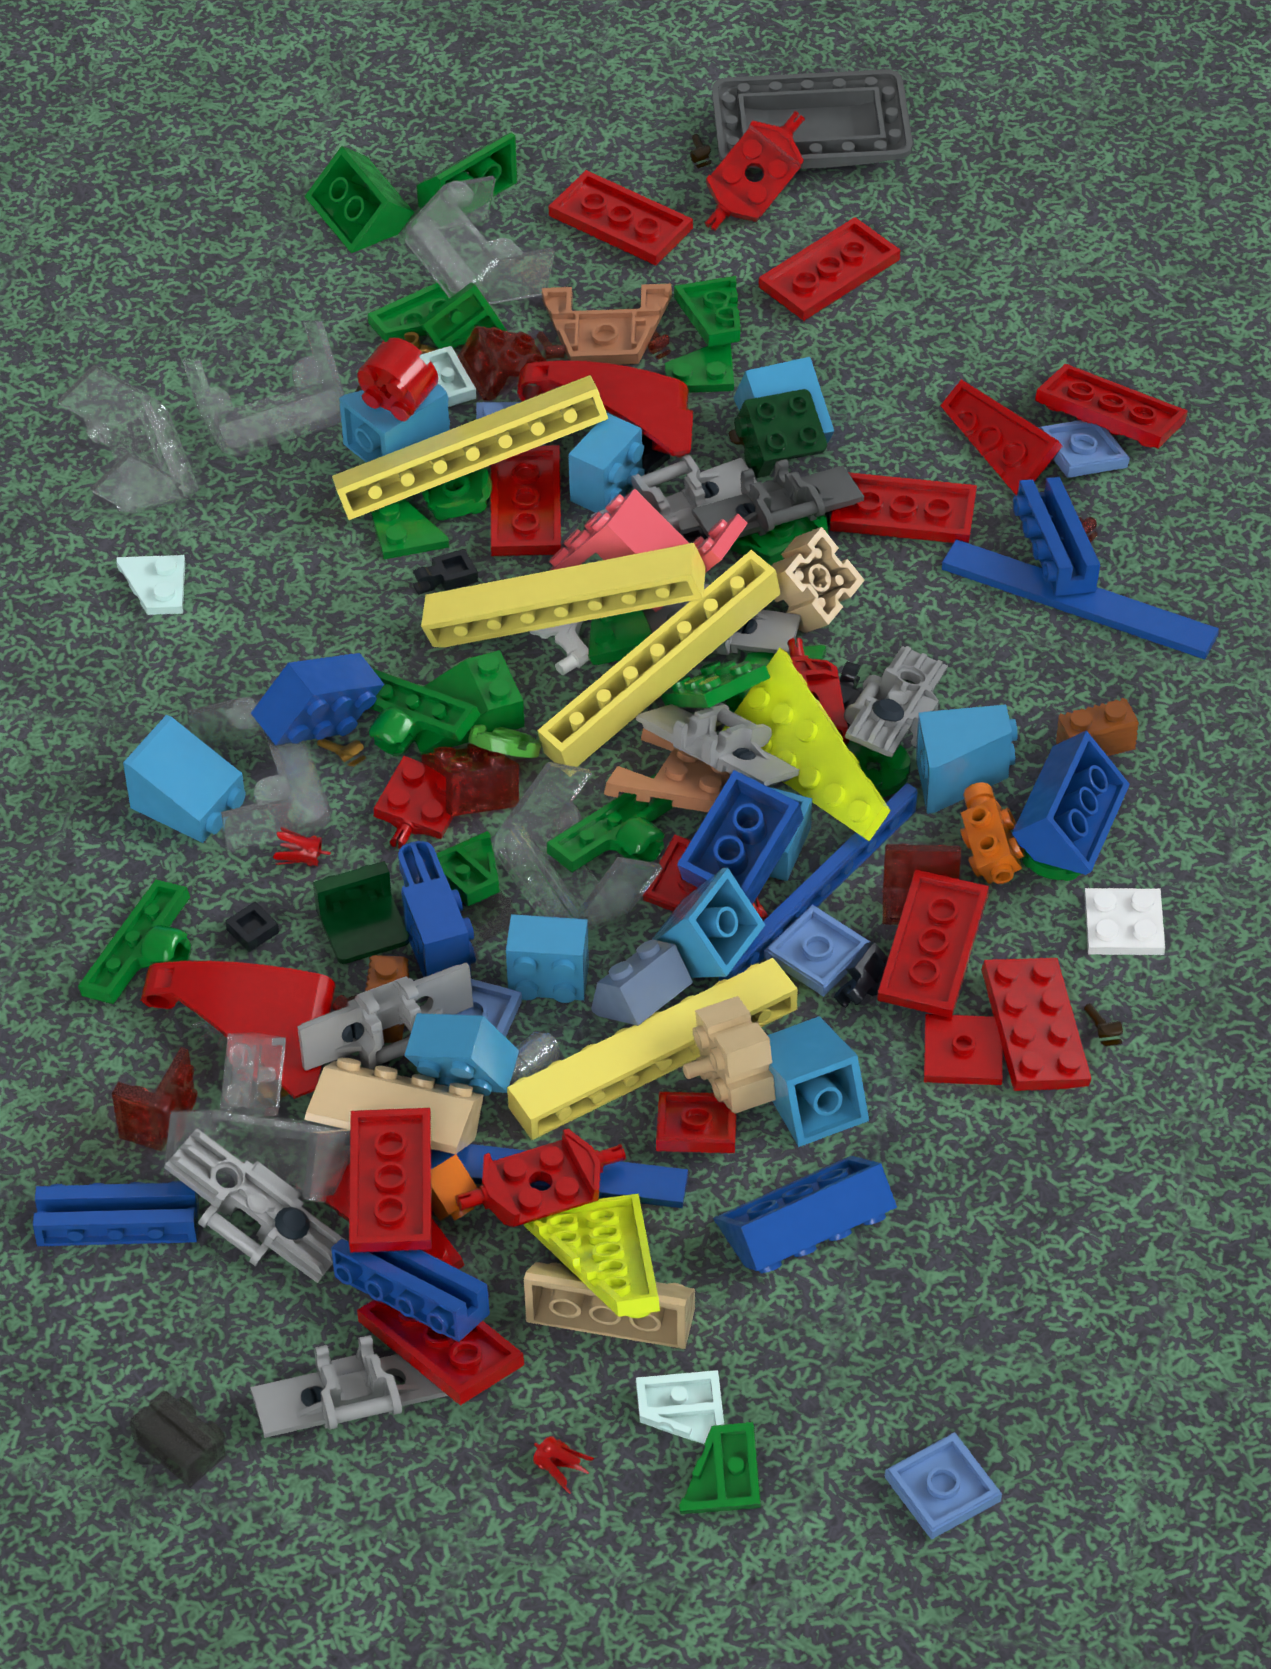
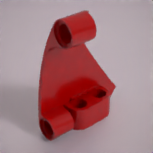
[517,361,693,458]
[140,961,336,1099]

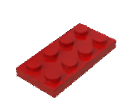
[548,170,693,266]
[759,217,901,321]
[1035,364,1188,449]
[491,445,561,556]
[830,472,977,543]
[877,869,989,1018]
[981,958,1092,1091]
[349,1108,432,1253]
[357,1300,524,1406]

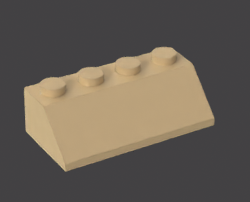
[305,1057,484,1154]
[524,1262,695,1349]

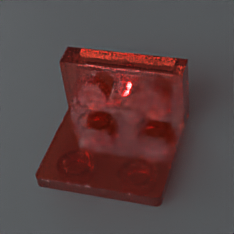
[458,326,547,401]
[422,743,519,816]
[882,843,961,925]
[112,1047,198,1152]

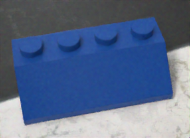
[1012,730,1130,875]
[713,1156,897,1273]

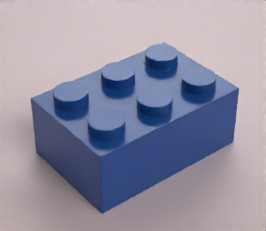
[251,653,385,745]
[677,770,804,905]

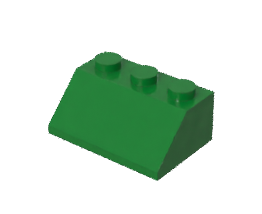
[417,133,517,226]
[304,146,415,253]

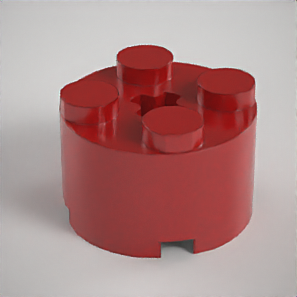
[357,337,439,421]

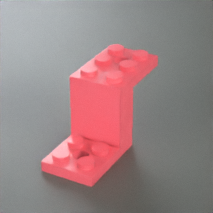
[549,489,748,612]

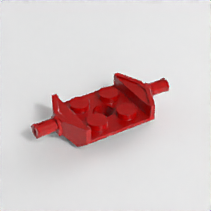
[704,111,805,231]
[787,638,849,745]
[455,1129,626,1227]

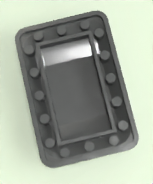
[712,70,913,169]

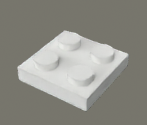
[1084,888,1165,955]

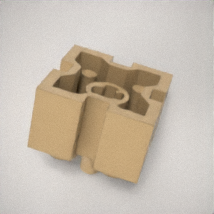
[771,527,865,633]
[683,996,776,1114]

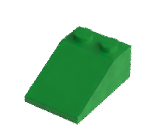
[415,650,525,756]

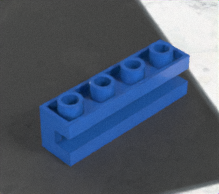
[1013,477,1100,596]
[33,1181,199,1246]
[331,1239,490,1342]

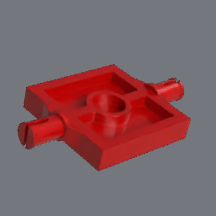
[373,750,471,849]

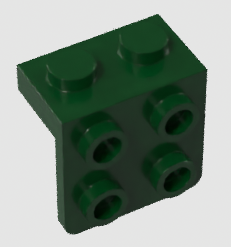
[734,389,827,478]
[313,861,409,964]

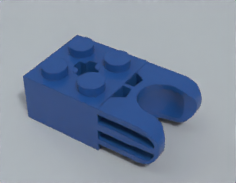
[398,841,476,977]

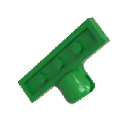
[369,668,481,757]
[547,773,673,872]
[78,879,192,1004]

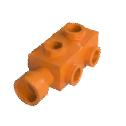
[960,782,1026,884]

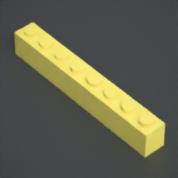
[332,375,608,520]
[421,543,706,648]
[537,550,780,774]
[507,958,798,1140]

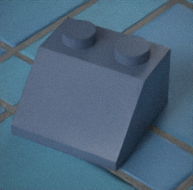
[591,940,693,1026]

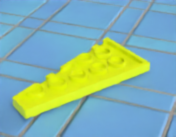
[722,648,891,841]
[524,1194,660,1318]

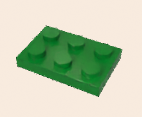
[661,661,770,708]

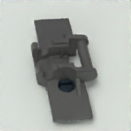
[692,459,864,538]

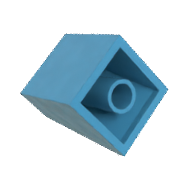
[733,357,834,443]
[339,384,450,462]
[916,704,1017,814]
[123,715,246,843]
[652,868,765,978]
[767,1016,869,1147]

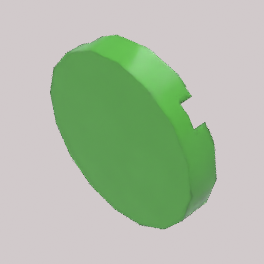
[468,725,542,758]

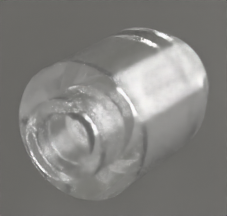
[511,1031,560,1083]

